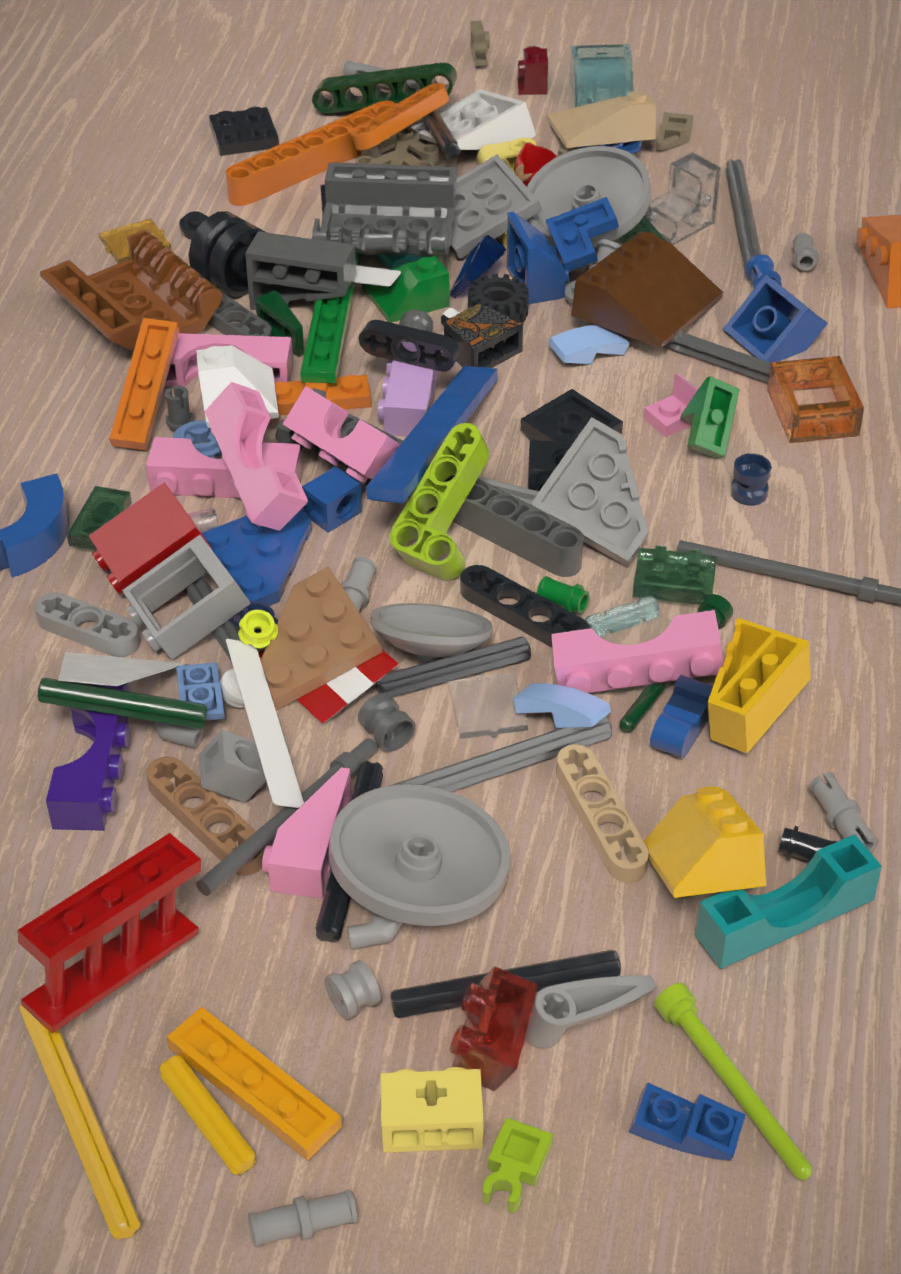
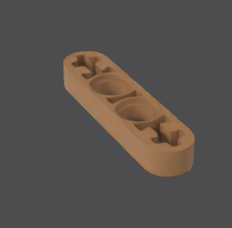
[146,756,265,876]

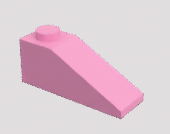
[262,767,352,899]

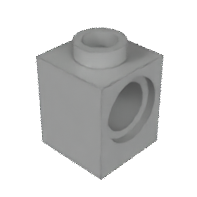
[198,729,267,803]

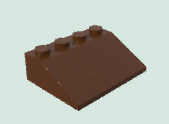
[571,232,723,349]

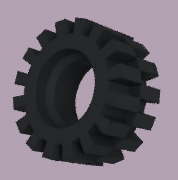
[468,273,529,323]

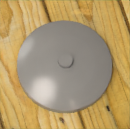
[527,146,652,247]
[328,784,510,926]

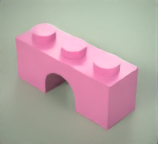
[283,386,400,484]

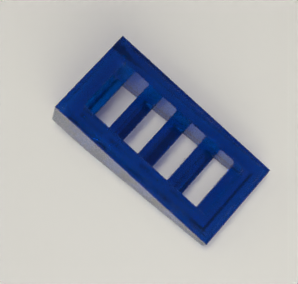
[450,235,506,298]

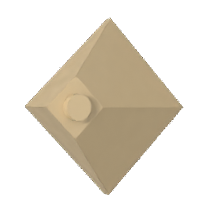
[547,91,656,148]

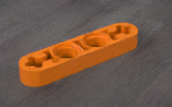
[351,83,449,150]

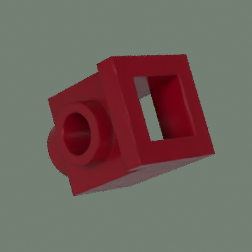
[517,46,548,95]

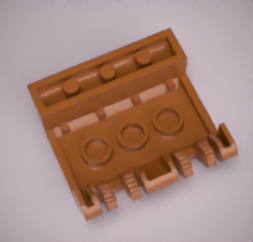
[40,230,223,351]

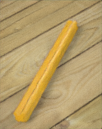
[19,1005,141,1240]

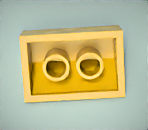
[644,786,766,898]

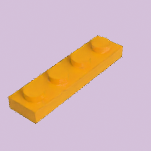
[166,1006,342,1161]

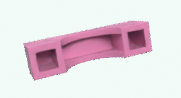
[165,333,293,387]
[204,382,308,531]
[146,437,303,498]
[551,610,723,693]

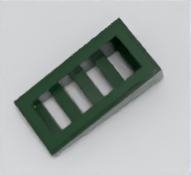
[256,290,304,357]

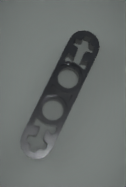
[460,565,590,648]

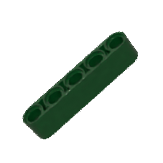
[312,62,457,113]

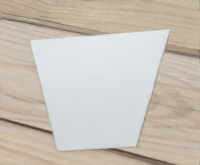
[58,652,187,686]

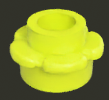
[238,610,278,649]

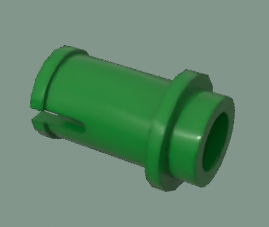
[536,576,590,614]

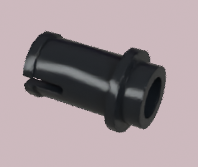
[778,825,838,862]

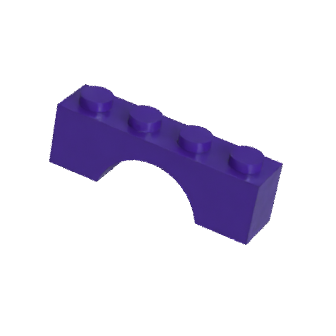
[46,682,130,831]

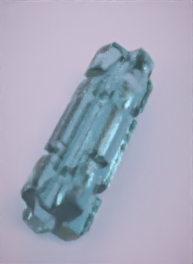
[585,596,660,637]

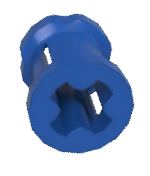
[744,254,782,290]

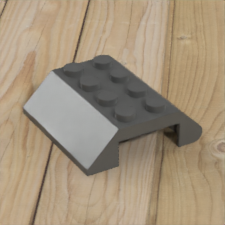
[312,162,457,257]

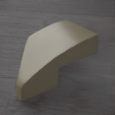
[656,112,694,150]

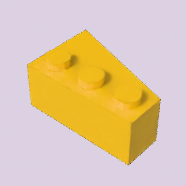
[708,617,811,753]

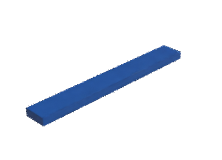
[366,366,498,504]

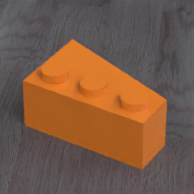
[857,215,901,308]

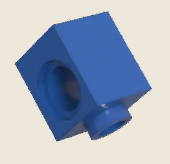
[302,466,362,533]

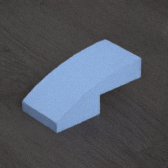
[548,325,630,365]
[513,683,611,728]

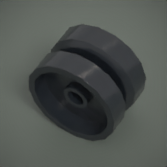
[188,211,267,297]

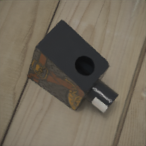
[441,304,523,368]

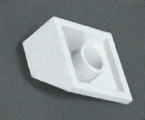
[196,345,279,428]

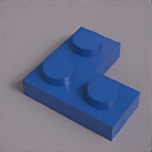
[545,197,619,272]

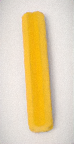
[159,1055,256,1176]

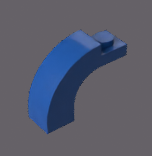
[0,473,69,578]

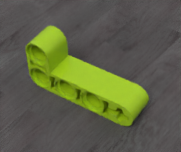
[390,423,490,581]

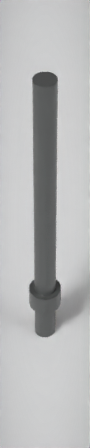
[676,540,901,605]
[196,738,378,896]

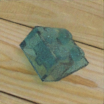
[570,44,634,107]

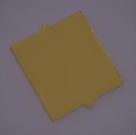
[99,218,171,263]

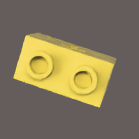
[380,1067,484,1153]

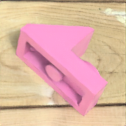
[643,373,699,437]

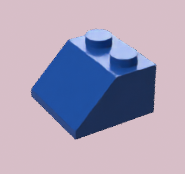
[507,212,569,305]
[723,274,828,364]

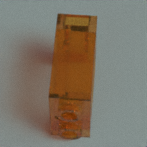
[767,356,864,443]

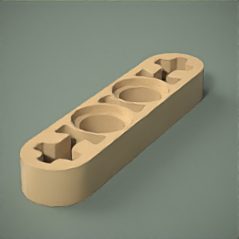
[556,744,649,883]

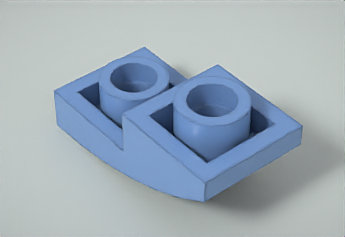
[176,662,225,720]

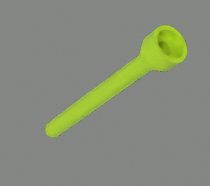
[654,982,812,1180]

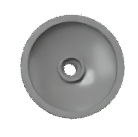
[370,603,493,662]

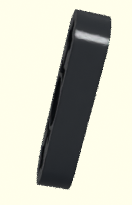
[358,320,460,372]

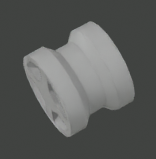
[325,960,381,1020]

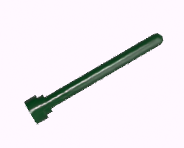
[619,594,733,733]

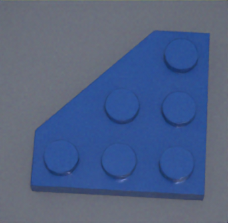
[202,508,312,613]

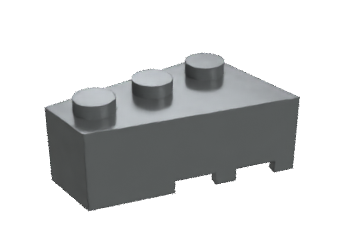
[245,231,356,310]

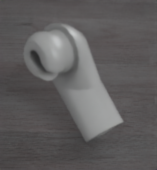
[347,914,403,950]

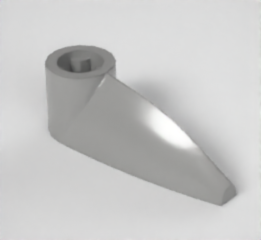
[520,975,657,1048]

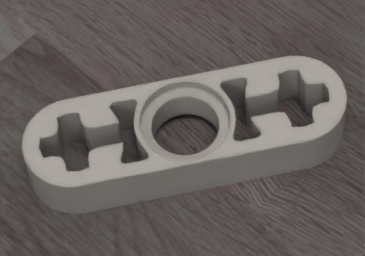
[35,593,140,657]

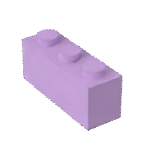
[378,342,438,436]

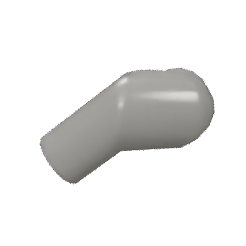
[153,721,203,749]

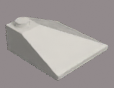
[411,89,536,150]

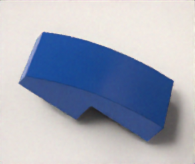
[628,1083,746,1161]

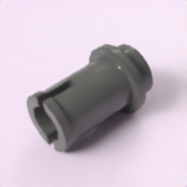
[165,386,195,432]

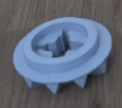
[172,420,222,458]

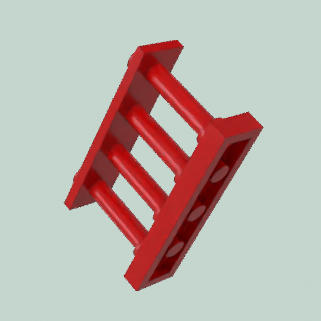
[18,833,201,1034]

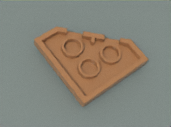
[261,567,383,711]

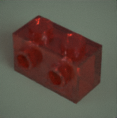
[450,966,538,1091]

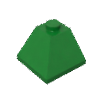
[362,256,450,323]

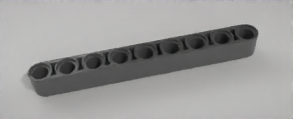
[315,414,583,577]

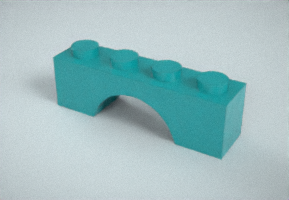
[695,834,882,969]

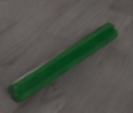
[37,677,207,729]

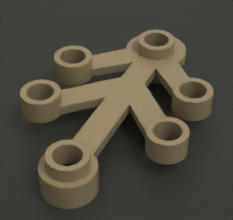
[355,126,439,166]

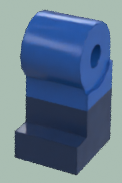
[650,675,713,759]

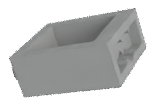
[122,535,251,660]

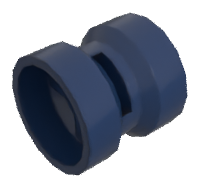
[731,453,772,506]

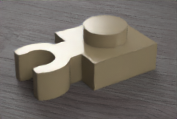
[470,20,490,66]

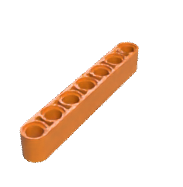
[226,101,397,206]

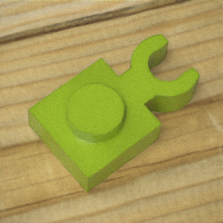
[482,1117,554,1214]

